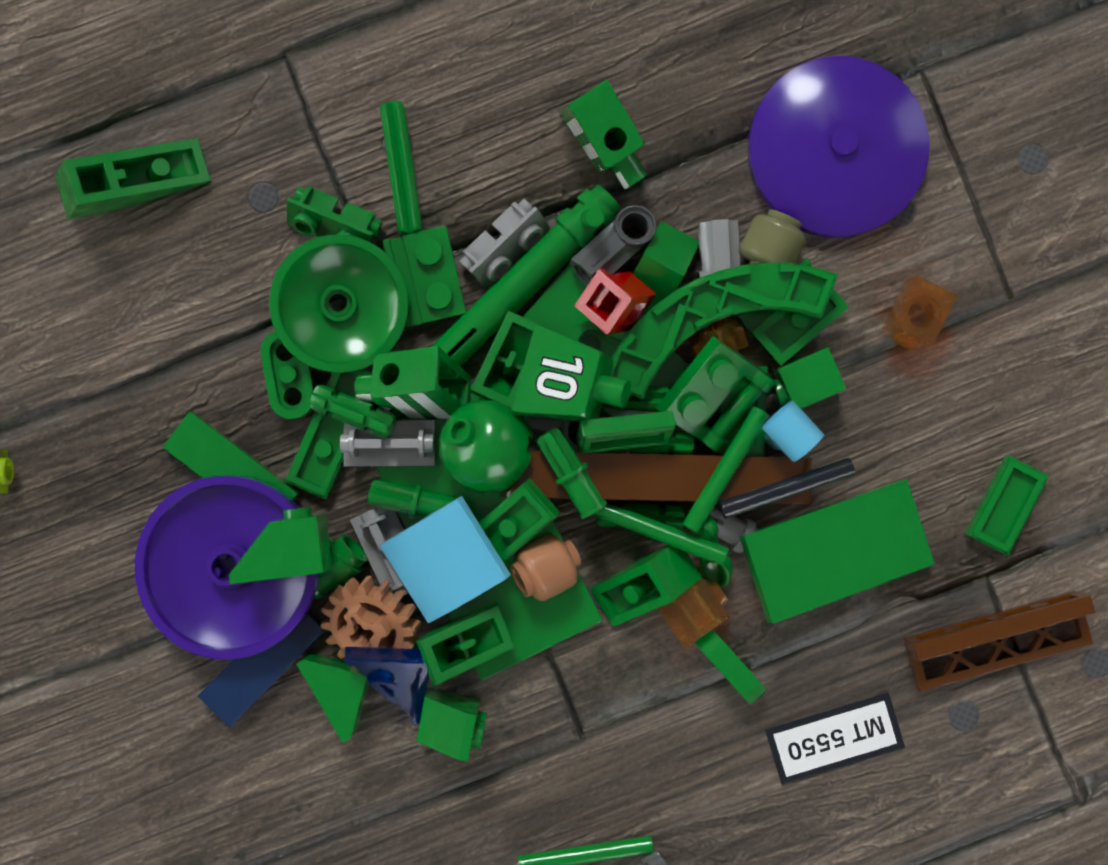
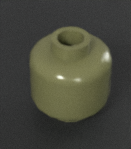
[739,209,806,265]

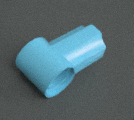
[762,400,824,462]

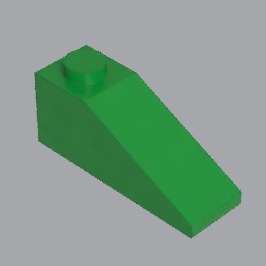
[54,138,211,220]

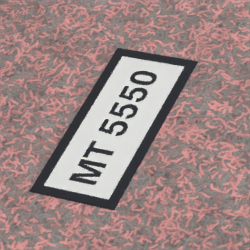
[765,692,905,785]

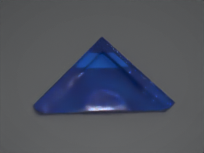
[345,647,429,724]

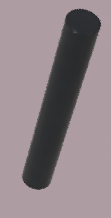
[719,458,855,519]

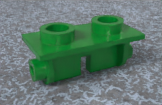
[287,186,383,243]

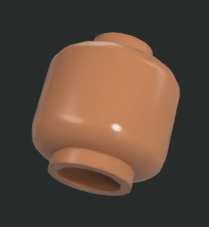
[510,533,581,601]

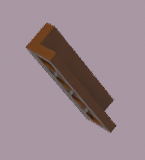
[903,591,1095,692]

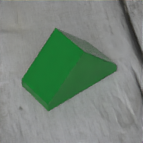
[633,221,699,314]
[470,311,550,409]
[416,605,515,685]
[296,653,372,743]

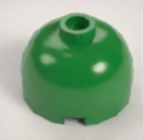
[439,399,533,494]

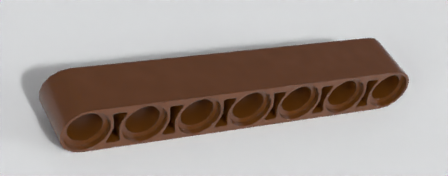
[499,451,812,504]

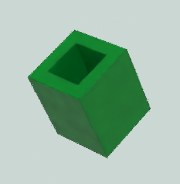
[771,347,846,409]

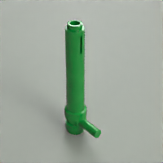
[432,184,622,367]

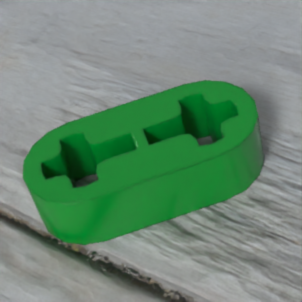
[693,627,767,705]

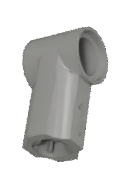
[697,219,740,279]

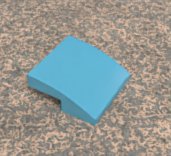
[379,496,511,623]

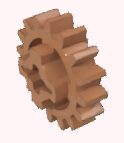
[321,576,421,673]

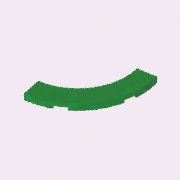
[610,263,838,399]

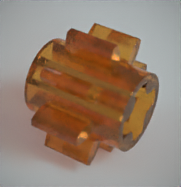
[688,317,748,357]

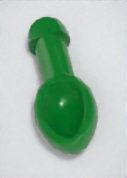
[695,516,733,588]

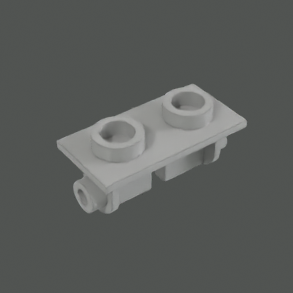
[459,199,550,290]
[340,420,435,466]
[350,507,409,595]

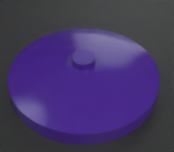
[747,56,930,238]
[135,475,319,660]

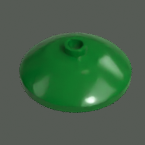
[269,234,408,373]

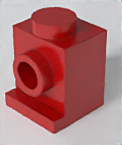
[574,269,657,335]

